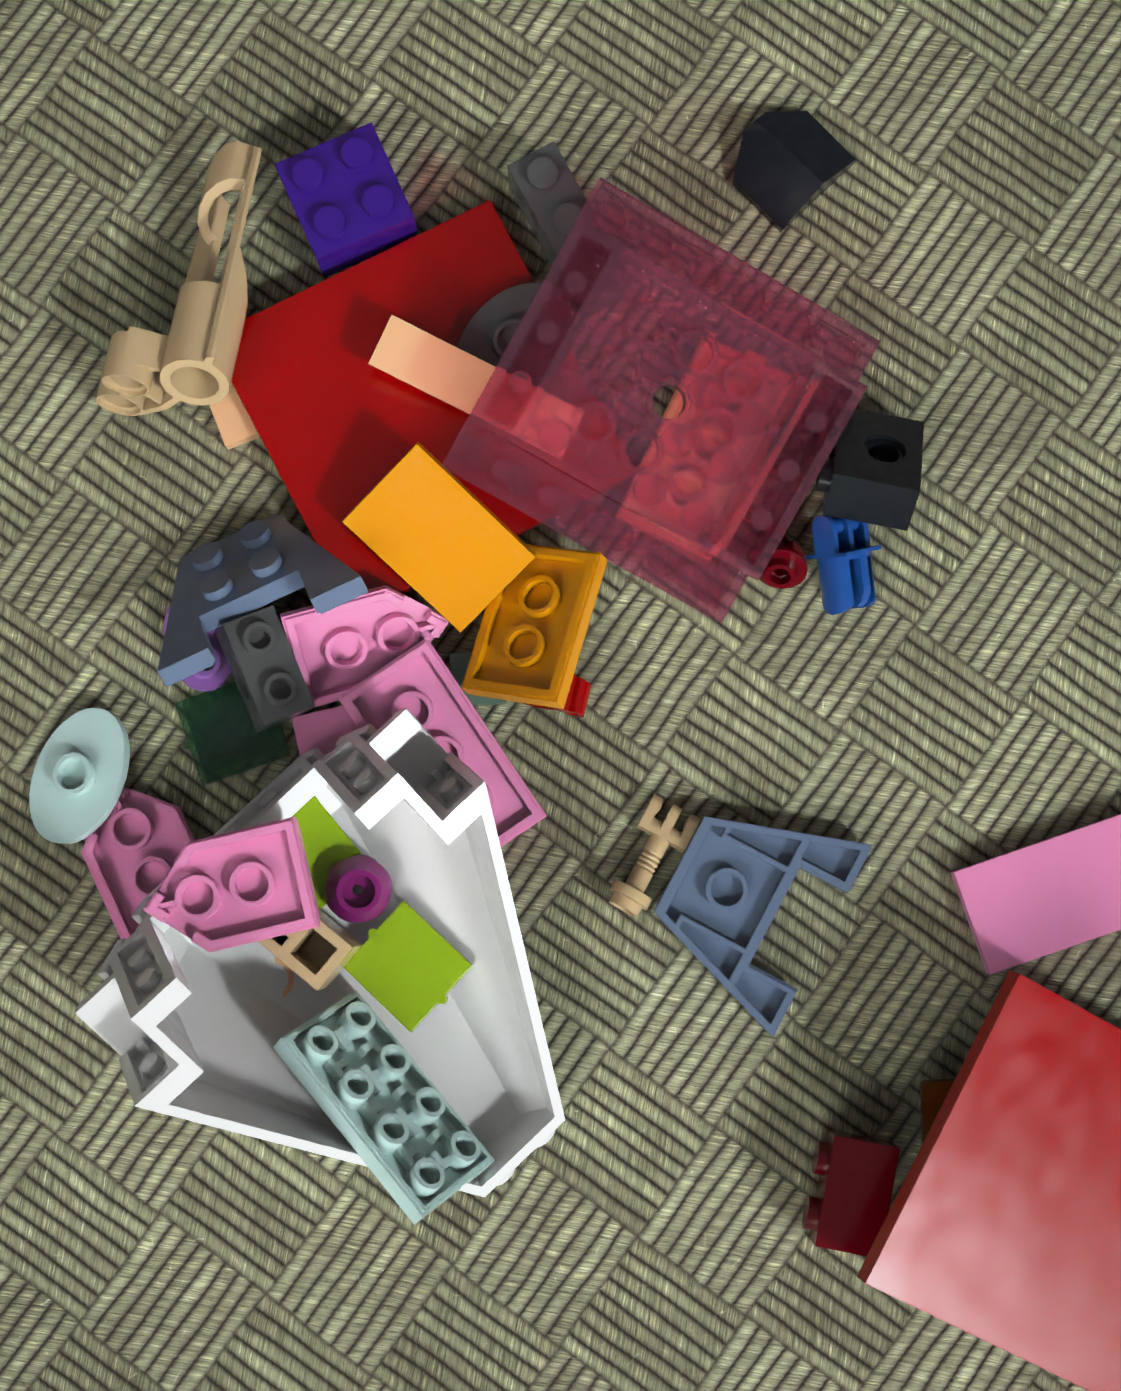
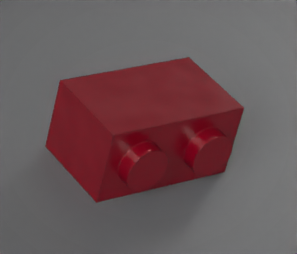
[802,1129,900,1256]

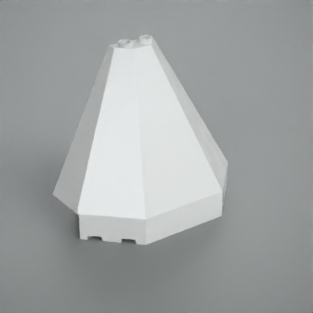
[74,708,565,1197]

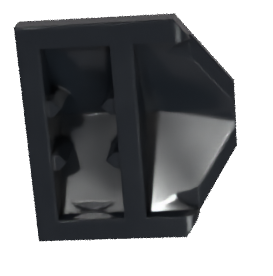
[732,111,856,232]

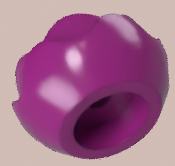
[323,855,392,923]

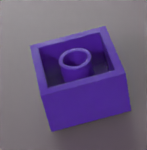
[274,122,418,278]

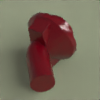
[754,514,808,589]

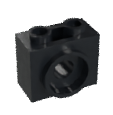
[815,406,924,531]

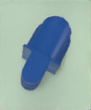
[805,515,881,615]

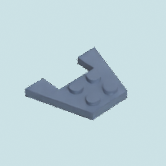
[157,514,369,687]
[653,816,873,1037]

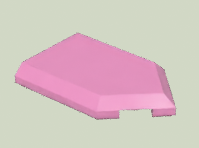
[280,585,449,708]
[81,787,195,940]
[143,816,320,953]

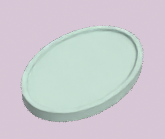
[29,708,130,844]

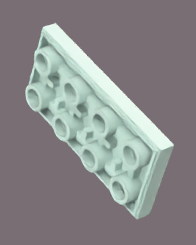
[273,990,495,1225]

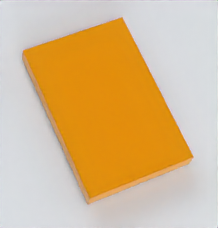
[342,442,536,633]
[461,544,608,709]

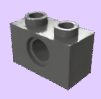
[216,605,315,733]

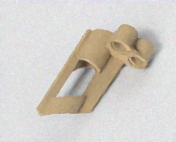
[95,140,262,416]

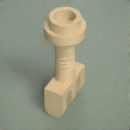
[609,794,701,917]

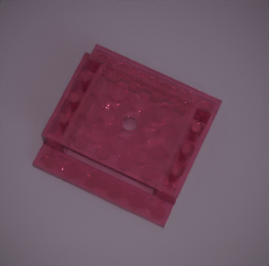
[442,177,881,623]

